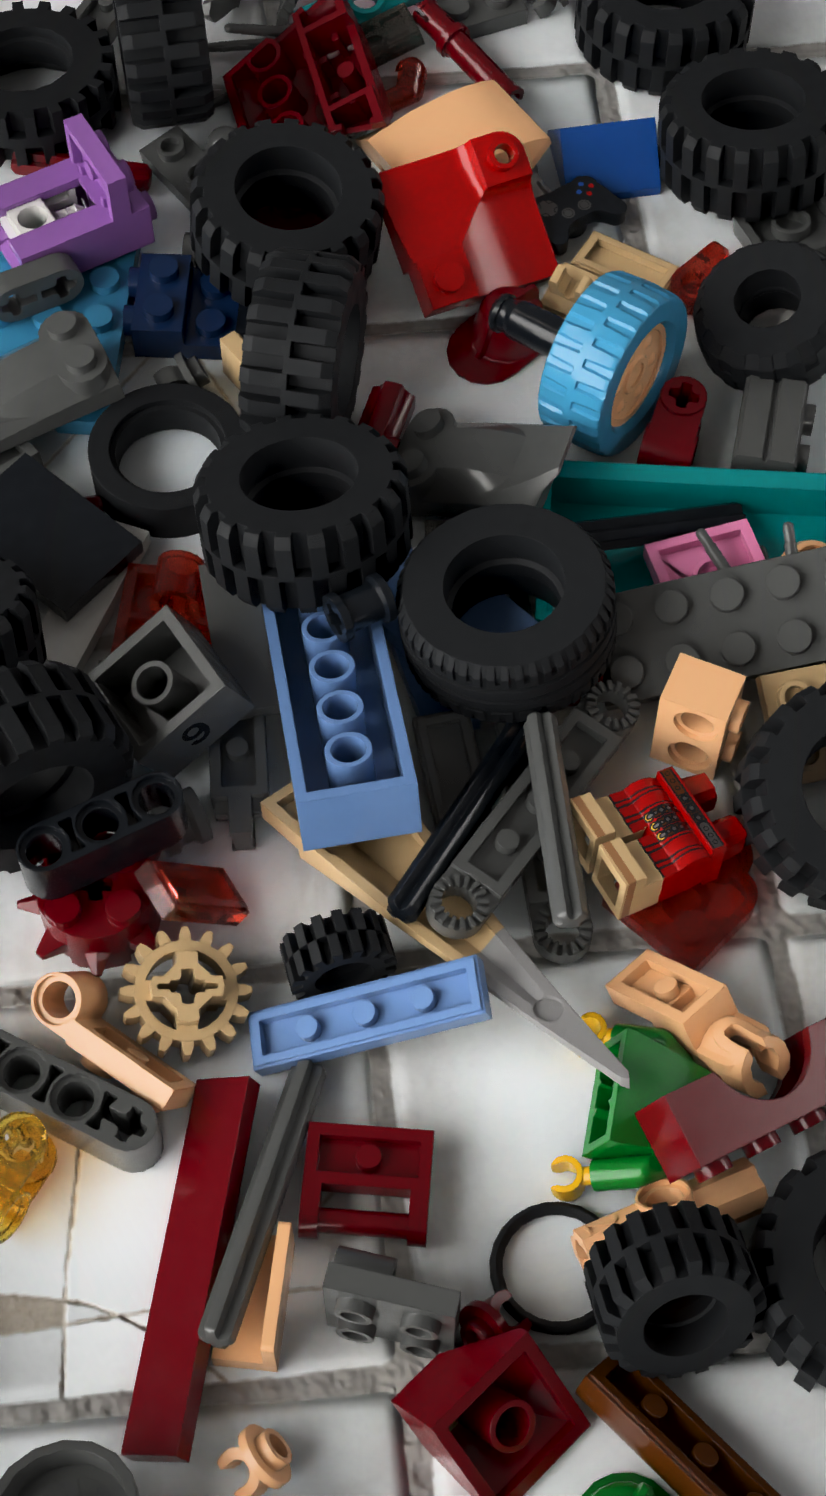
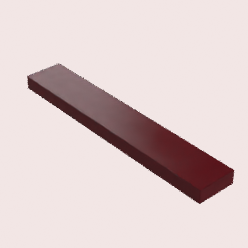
[121,1076,260,1463]

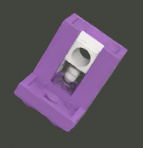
[0,113,157,280]

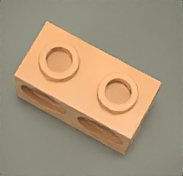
[649,652,750,780]

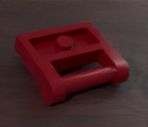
[298,1121,434,1248]

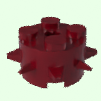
[17,831,182,977]

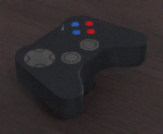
[535,176,627,256]

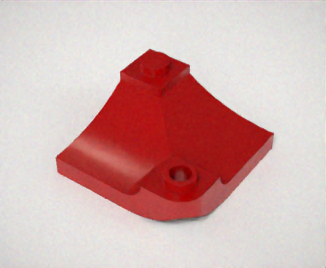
[379,131,558,318]

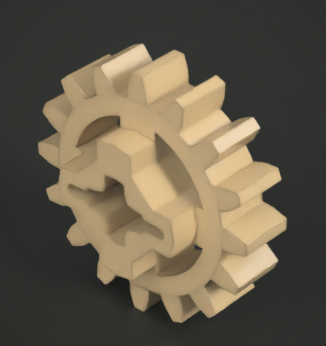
[118,926,253,1062]

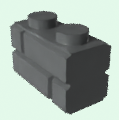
[730,375,816,472]

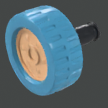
[488,271,687,456]

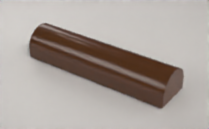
[575,1356,781,1496]

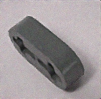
[0,252,84,322]

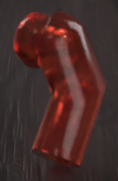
[385,57,427,113]

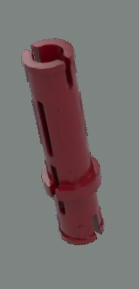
[412,0,524,104]

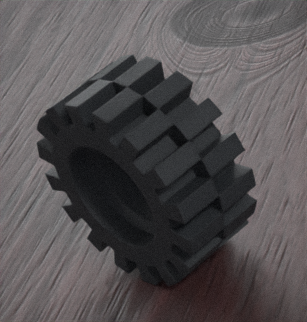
[280,908,398,1000]

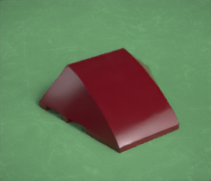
[222,0,394,136]

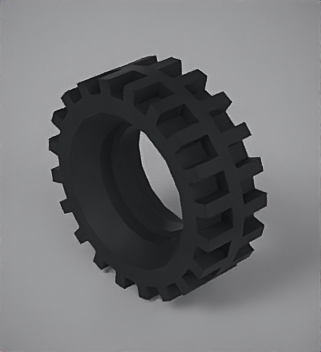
[0,1,121,167]

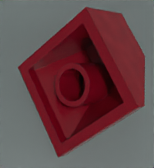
[391,1327,591,1496]

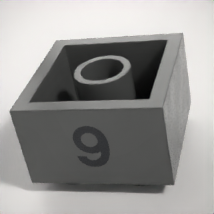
[88,605,255,777]

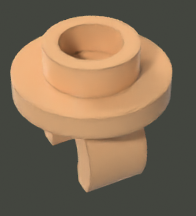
[217,1424,292,1496]

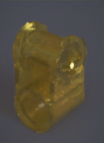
[0,1111,57,1244]

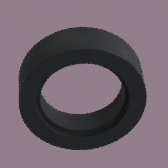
[88,383,243,538]

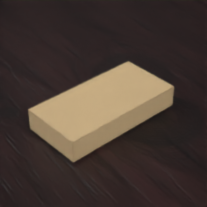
[571,231,682,292]

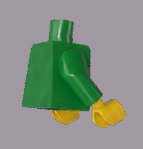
[551,1012,710,1202]

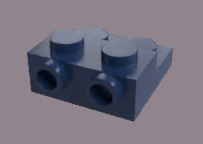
[123,253,239,360]

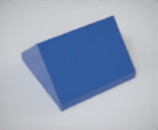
[547,117,661,199]

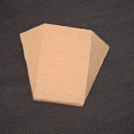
[355,80,552,172]

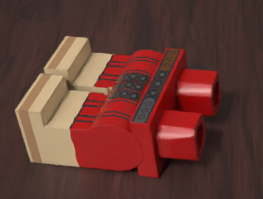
[570,766,747,920]

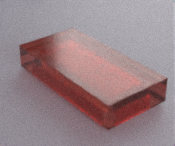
[134,860,250,926]

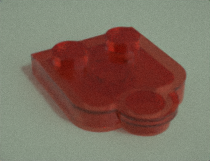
[602,845,758,972]

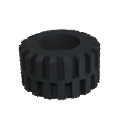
[583,1201,767,1379]

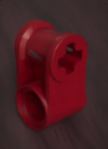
[636,376,707,467]

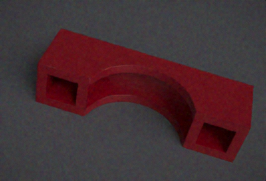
[634,1018,826,1184]

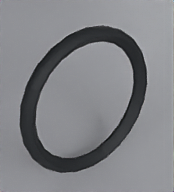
[489,1202,599,1335]

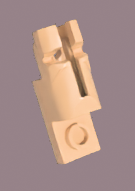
[605,949,790,1099]

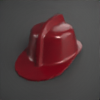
[446,284,544,385]

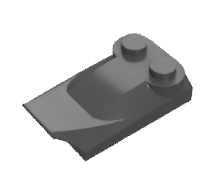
[0,311,125,453]
[398,408,577,516]

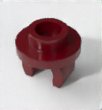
[460,1289,532,1345]

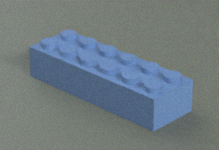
[262,604,423,851]

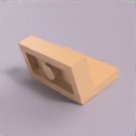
[211,1221,295,1372]

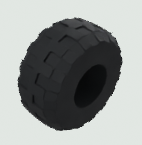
[693,240,826,391]

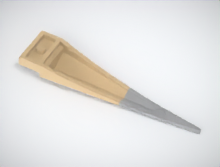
[260,782,630,1089]

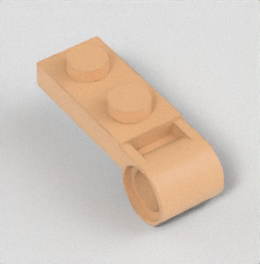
[31,971,196,1113]

